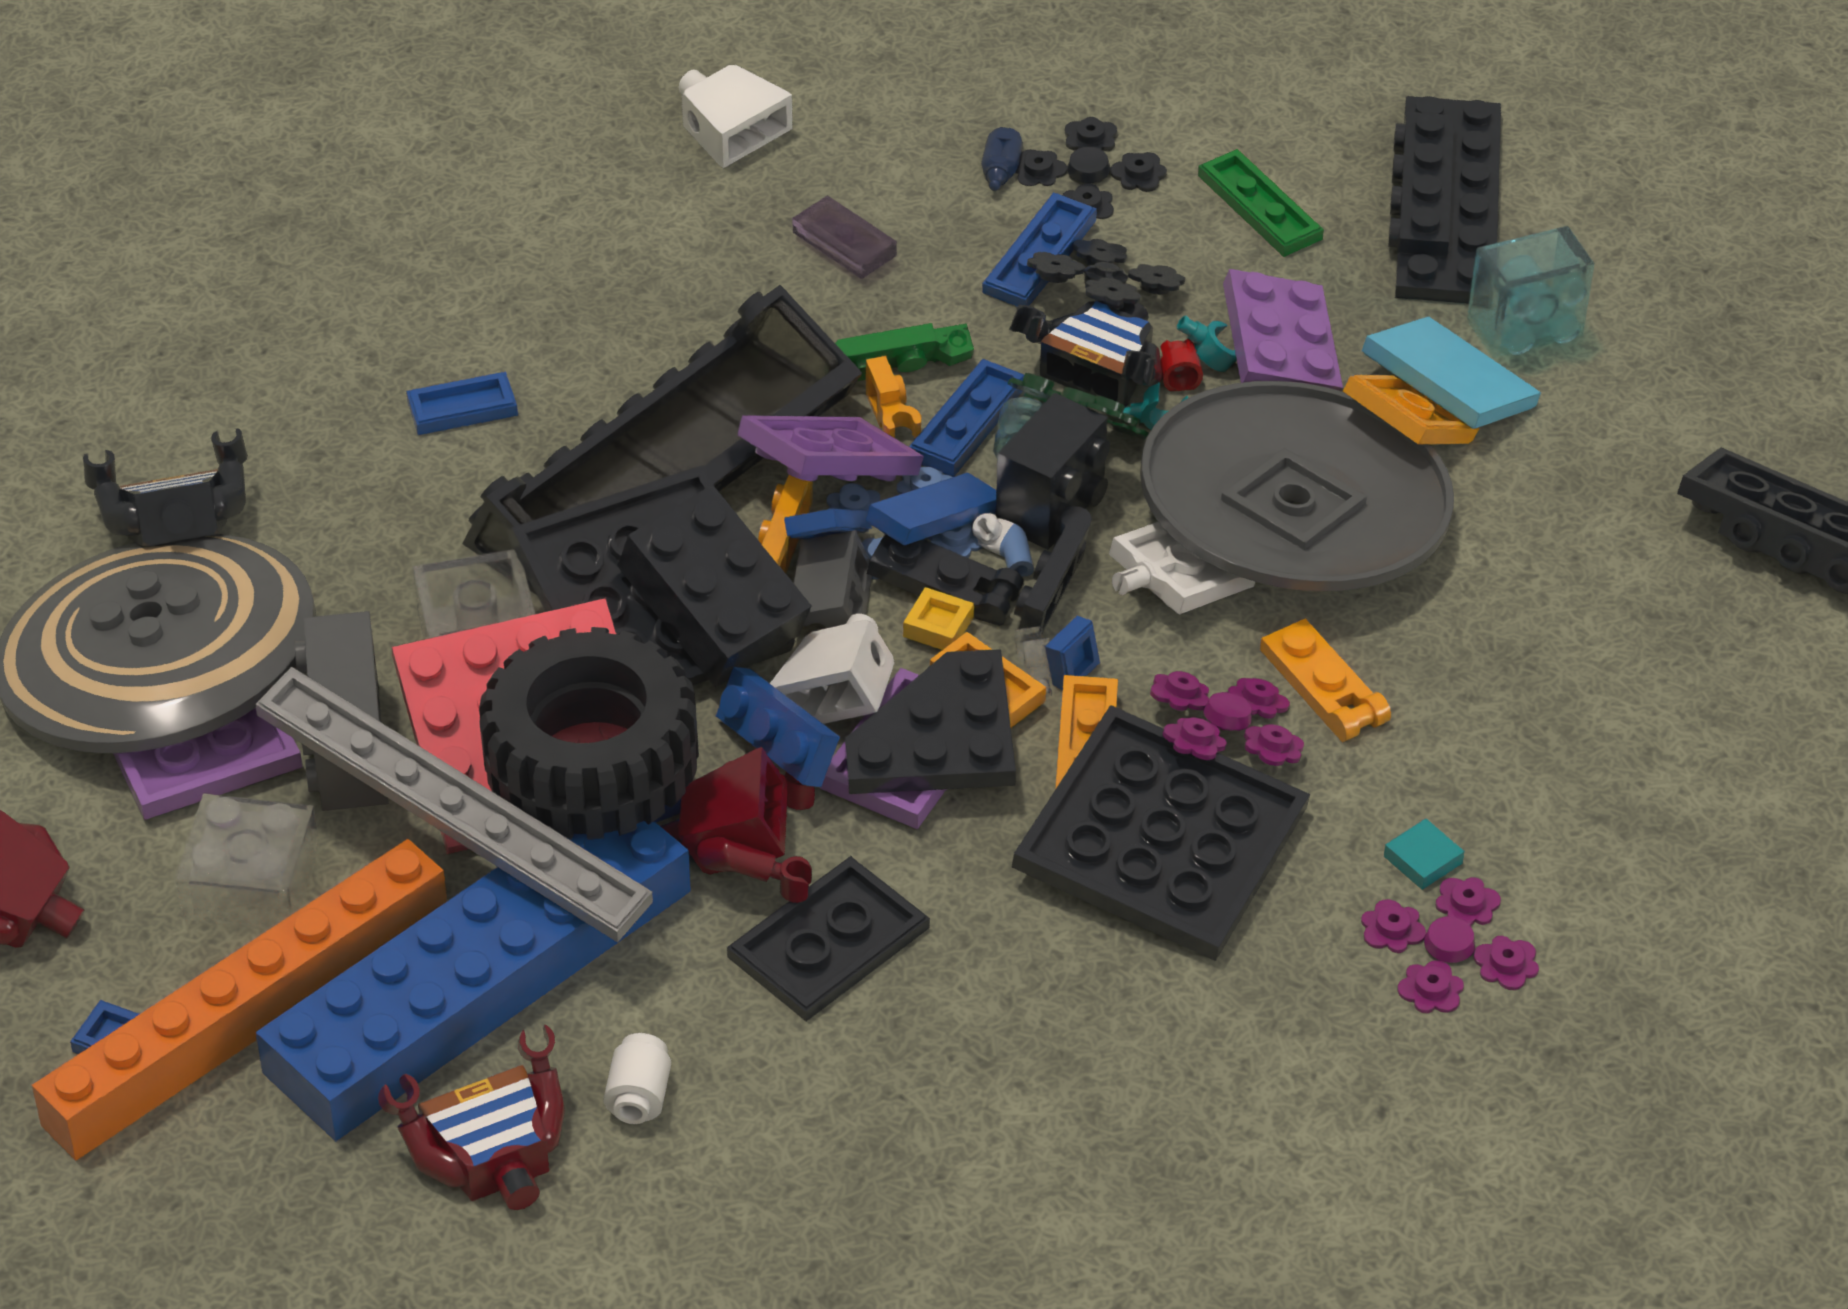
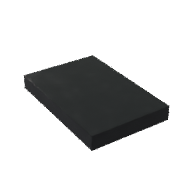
[727,856,930,1022]

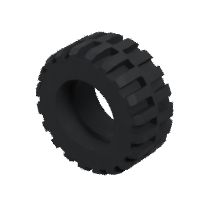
[479,627,699,840]

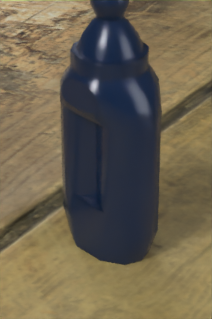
[981,127,1023,191]

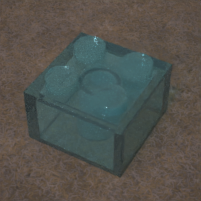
[1467,226,1595,358]

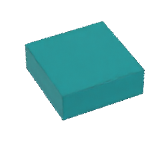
[1384,818,1465,890]

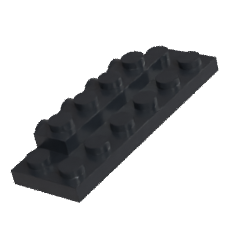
[1388,96,1501,306]
[1677,447,1848,594]

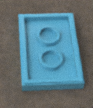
[1362,316,1541,429]

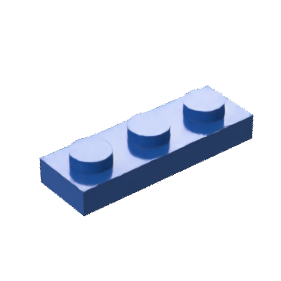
[716,667,840,787]

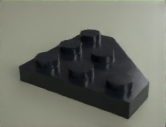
[845,649,1016,794]

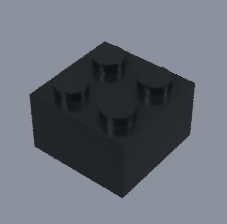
[996,393,1110,550]

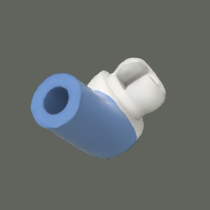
[972,513,1034,577]

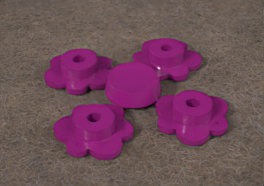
[1150,671,1304,766]
[1361,877,1539,1013]

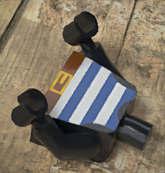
[1009,301,1162,408]
[83,428,248,546]

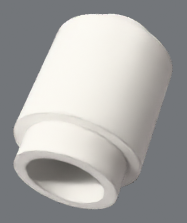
[604,1033,671,1124]

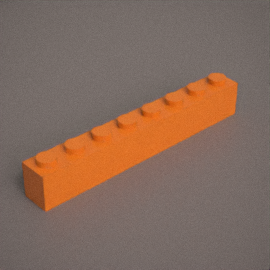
[32,839,447,1161]

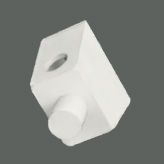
[679,65,792,168]
[770,614,894,724]

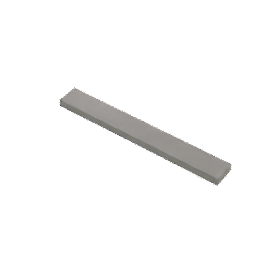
[255,667,653,942]

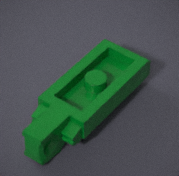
[830,323,974,381]

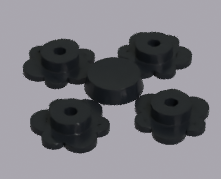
[1015,117,1167,219]
[1027,239,1186,309]

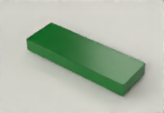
[1198,149,1324,257]

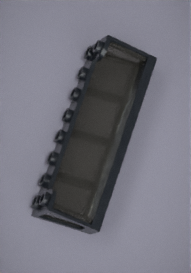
[462,285,862,595]

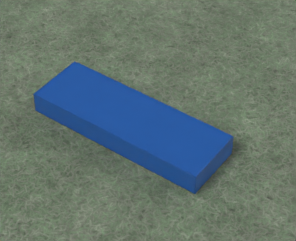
[982,192,1096,307]
[909,359,1024,477]
[866,473,996,545]

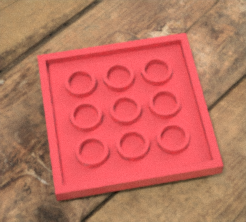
[392,599,627,854]

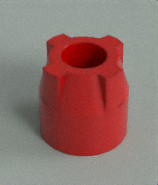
[1160,338,1203,392]

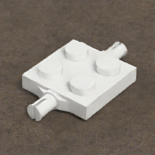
[1109,522,1255,615]

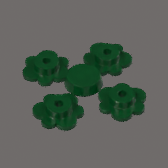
[1008,373,1149,440]

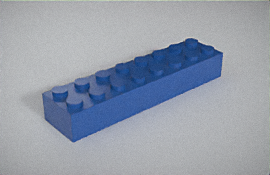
[256,821,691,1142]

